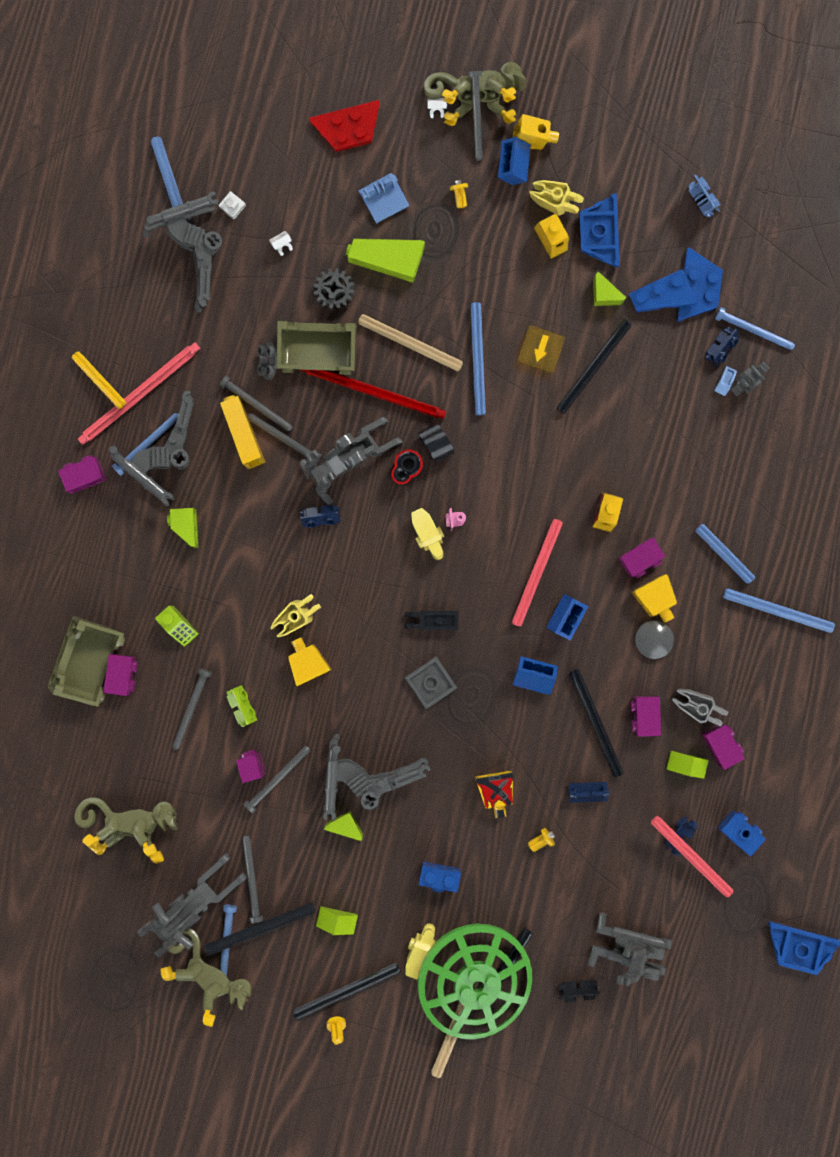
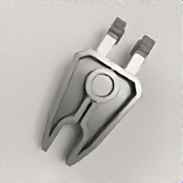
[673,689,728,726]

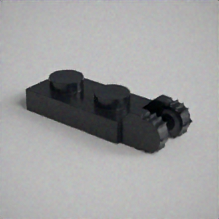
[405,611,458,630]

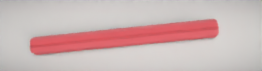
[512,519,563,627]
[651,816,733,898]

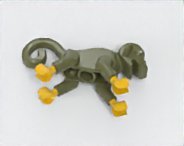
[424,62,526,126]
[74,797,178,864]
[160,928,251,1027]

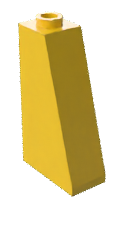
[220,395,266,469]

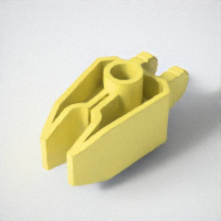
[529,180,584,216]
[411,508,444,561]
[271,594,321,637]
[406,923,435,980]

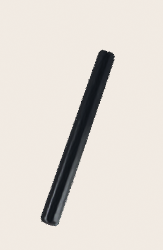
[557,319,631,414]
[570,669,624,777]
[204,902,316,956]
[293,963,400,1021]

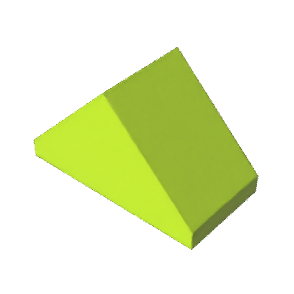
[593,272,626,306]
[666,751,709,779]
[324,810,363,841]
[316,906,358,935]

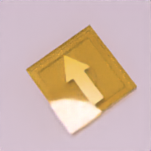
[517,325,565,374]

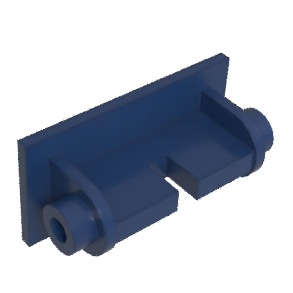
[705,327,739,368]
[300,504,341,528]
[568,782,609,803]
[665,816,698,857]

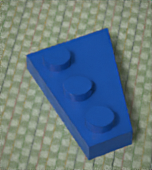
[629,269,698,313]

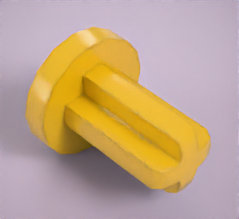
[449,180,468,208]
[528,828,555,852]
[326,1016,346,1045]

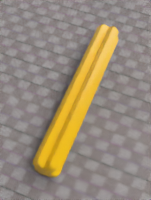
[72,352,126,409]

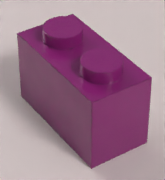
[58,455,107,494]
[618,537,666,579]
[103,654,138,696]
[630,696,661,736]
[701,724,745,770]
[236,749,266,783]

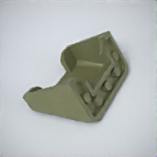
[277,321,357,375]
[48,616,125,707]

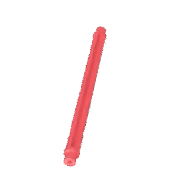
[78,342,201,445]

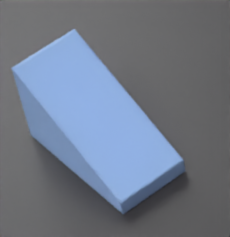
[714,366,737,396]

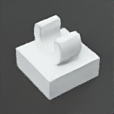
[428,98,447,118]
[219,191,246,219]
[269,231,293,256]

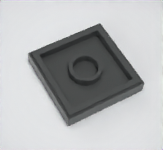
[405,656,457,709]

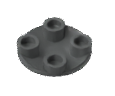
[257,342,277,380]
[635,621,674,659]

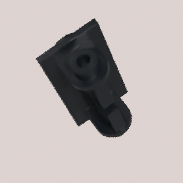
[558,979,600,1003]

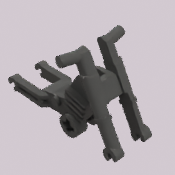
[142,192,222,313]
[109,391,194,507]
[299,417,403,505]
[323,734,431,820]
[137,853,247,958]
[587,912,672,986]

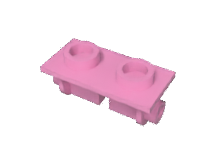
[445,508,466,531]

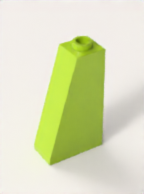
[346,239,425,283]

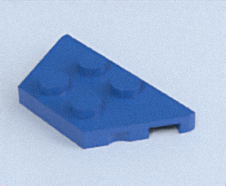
[579,193,620,268]
[677,248,723,322]
[768,921,840,975]

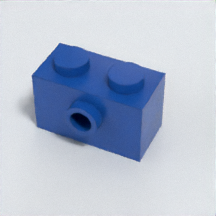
[498,137,531,185]
[546,594,589,641]
[513,656,558,695]
[717,810,766,856]
[419,862,461,892]

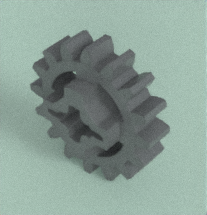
[314,268,355,311]
[731,362,770,396]

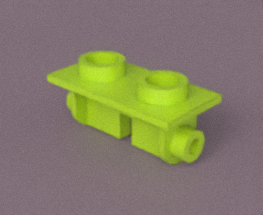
[226,685,257,727]

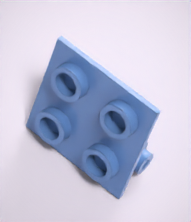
[358,173,410,224]
[688,174,720,218]

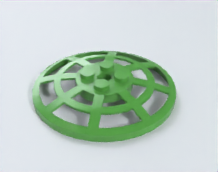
[417,924,532,1039]

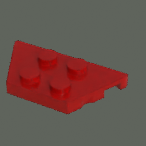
[309,100,380,152]

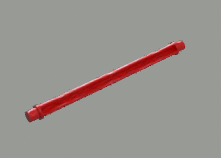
[300,369,447,419]

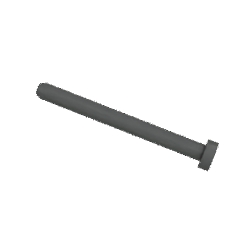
[468,71,483,161]
[219,376,293,432]
[248,414,323,465]
[172,668,212,750]
[244,746,310,813]
[243,835,263,923]

